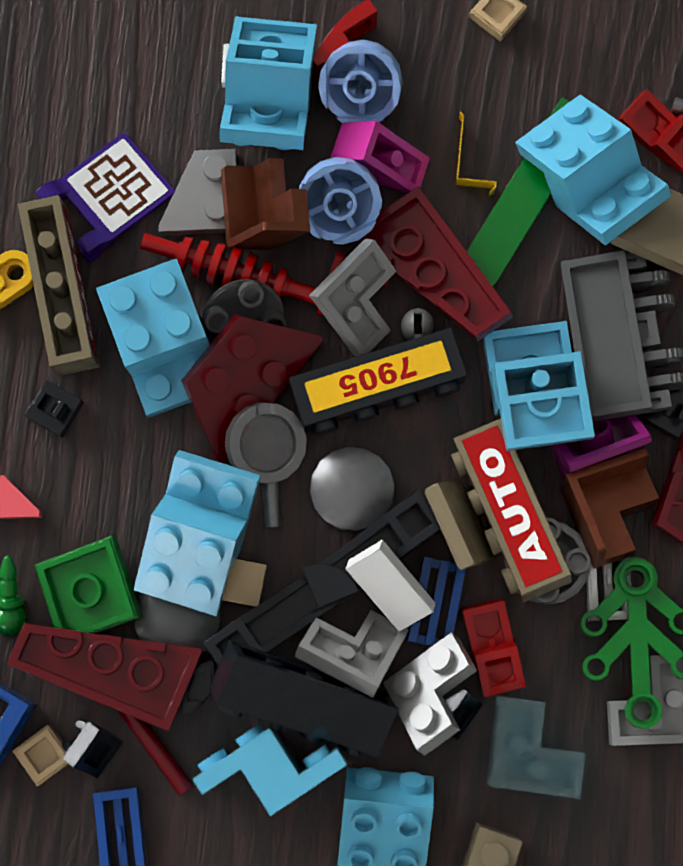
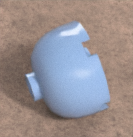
[318,40,403,123]
[299,157,382,244]

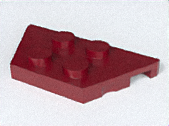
[181,315,324,464]

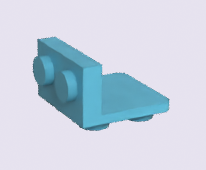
[338,767,434,866]

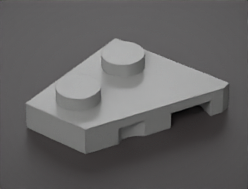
[158,149,237,236]

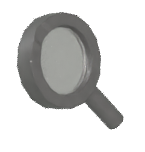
[225,402,307,527]

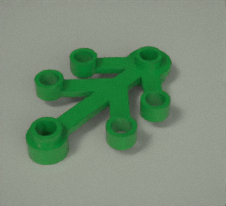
[580,557,683,729]

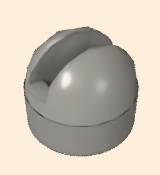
[401,308,434,341]

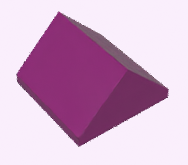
[549,415,652,480]

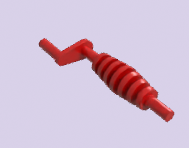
[140,233,389,317]

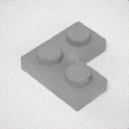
[309,238,396,357]
[294,610,409,698]
[383,632,477,755]
[607,655,683,746]

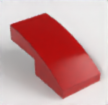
[313,0,378,82]
[617,89,683,173]
[461,598,526,697]

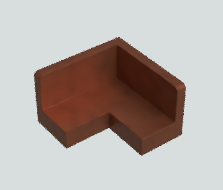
[221,158,310,250]
[562,448,659,569]

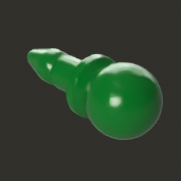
[0,555,27,637]

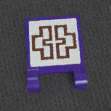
[35,132,175,263]

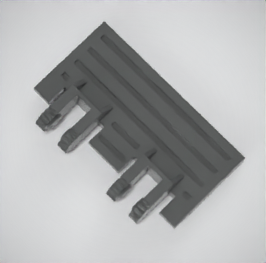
[560,250,683,422]

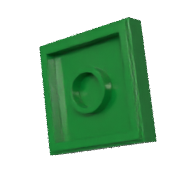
[35,536,142,634]

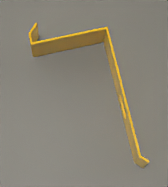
[456,111,496,198]

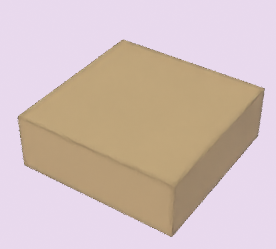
[469,0,527,42]
[222,559,267,607]
[13,724,69,786]

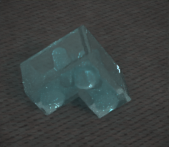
[486,696,585,799]

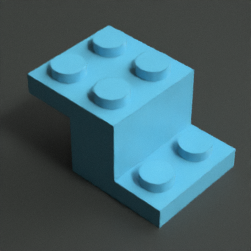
[220,16,317,150]
[515,94,671,245]
[96,258,210,418]
[482,321,595,451]
[134,450,261,616]
[193,724,347,816]

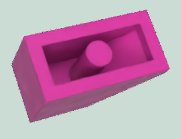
[330,121,430,194]

